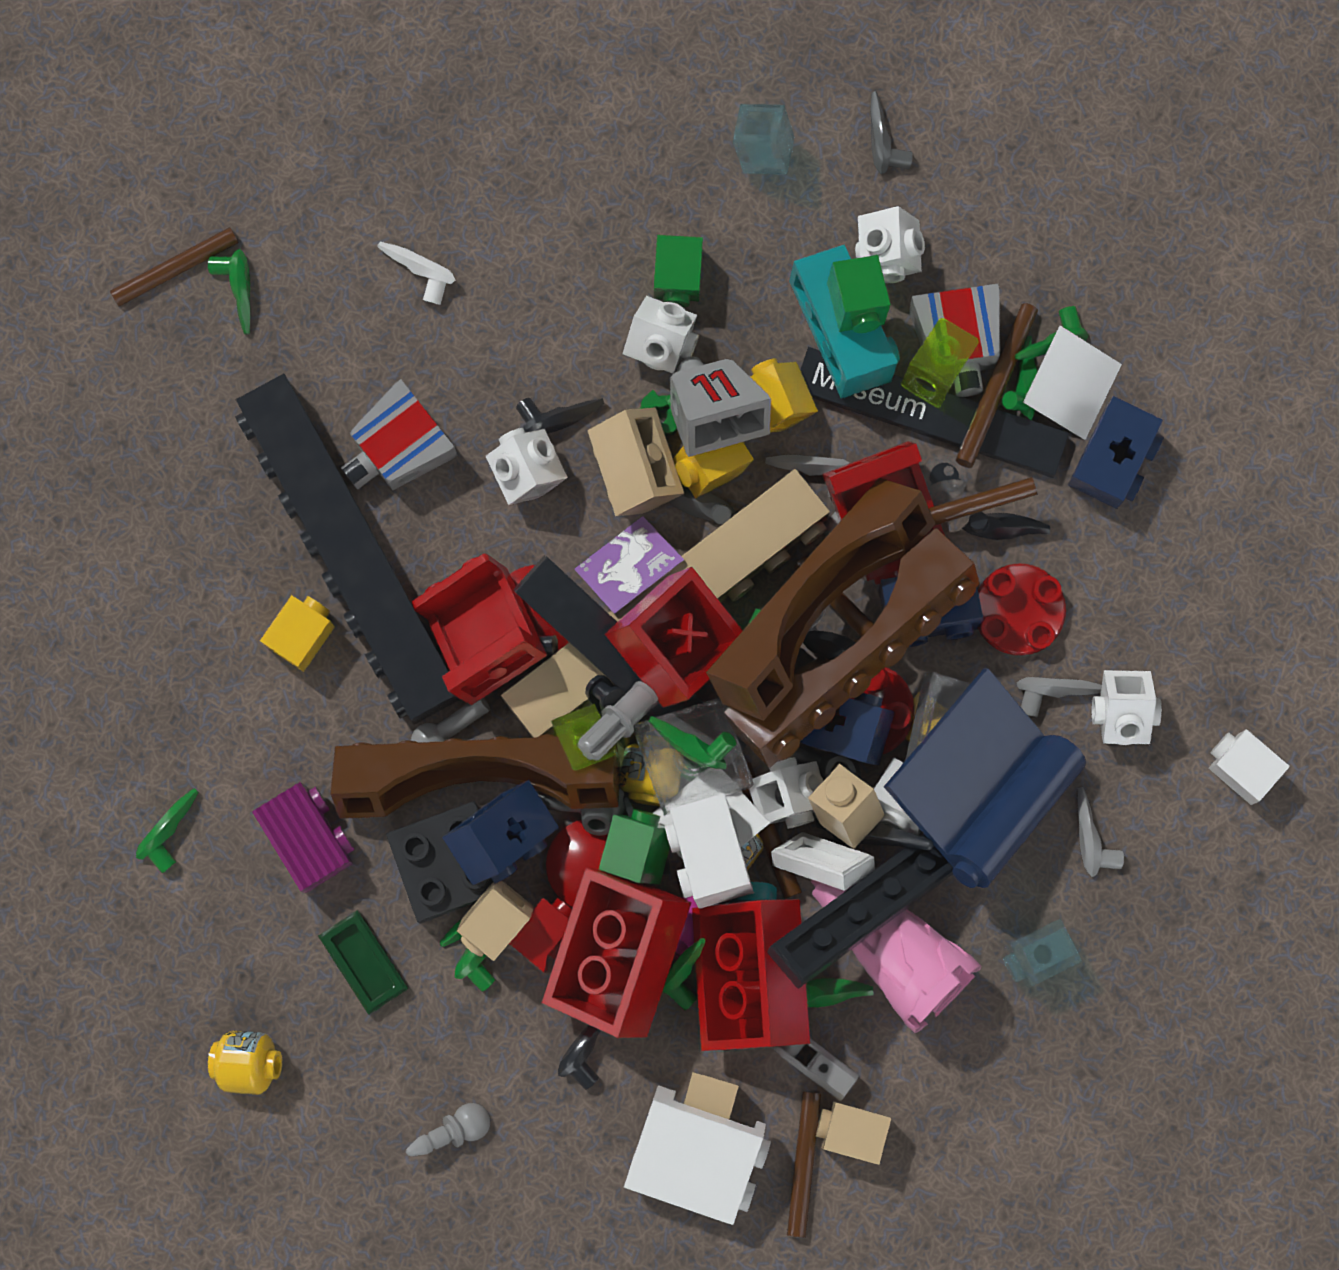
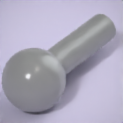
[411,698,491,743]

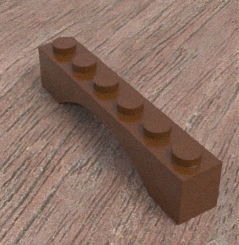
[706,478,935,721]
[724,528,980,768]
[330,734,620,819]

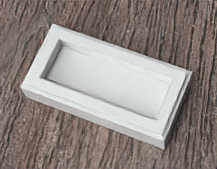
[771,832,875,891]

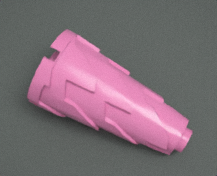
[811,880,982,1033]

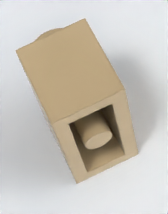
[587,408,684,516]

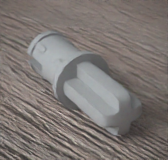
[577,681,658,760]

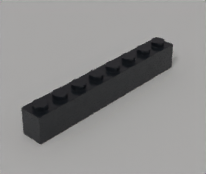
[235,373,460,725]

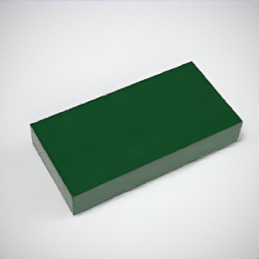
[318,910,409,1015]

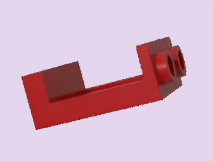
[822,441,950,585]
[412,553,547,705]

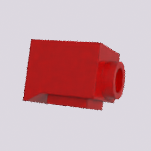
[509,897,572,973]

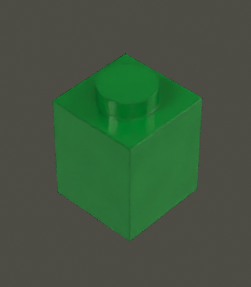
[654,235,703,308]
[827,255,891,333]
[599,809,670,884]

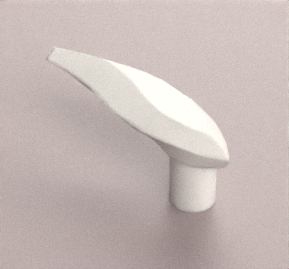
[378,242,455,305]

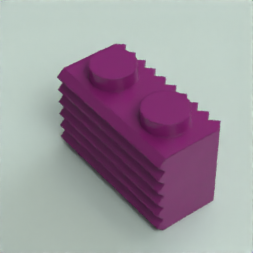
[252,782,355,894]

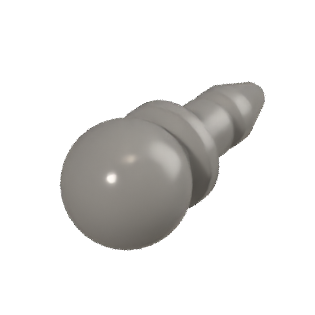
[406,1103,490,1156]

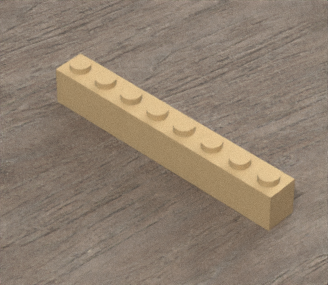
[501,469,830,738]

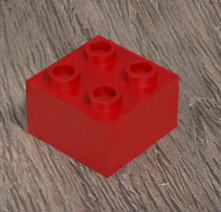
[605,567,743,707]

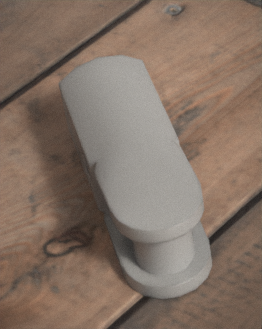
[772,1038,859,1101]

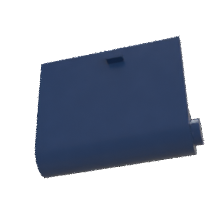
[884,668,1087,888]

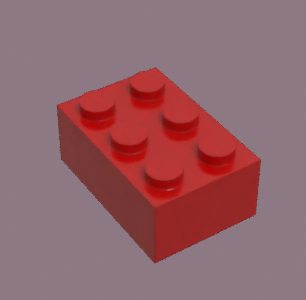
[542,868,692,1038]
[692,899,810,1051]

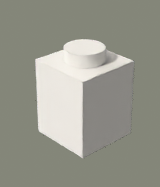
[1209,729,1290,805]

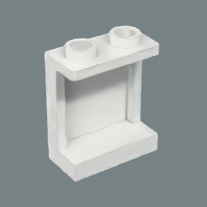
[624,1085,771,1225]

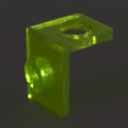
[901,318,979,408]
[551,703,616,770]

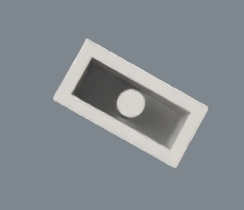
[665,793,754,909]

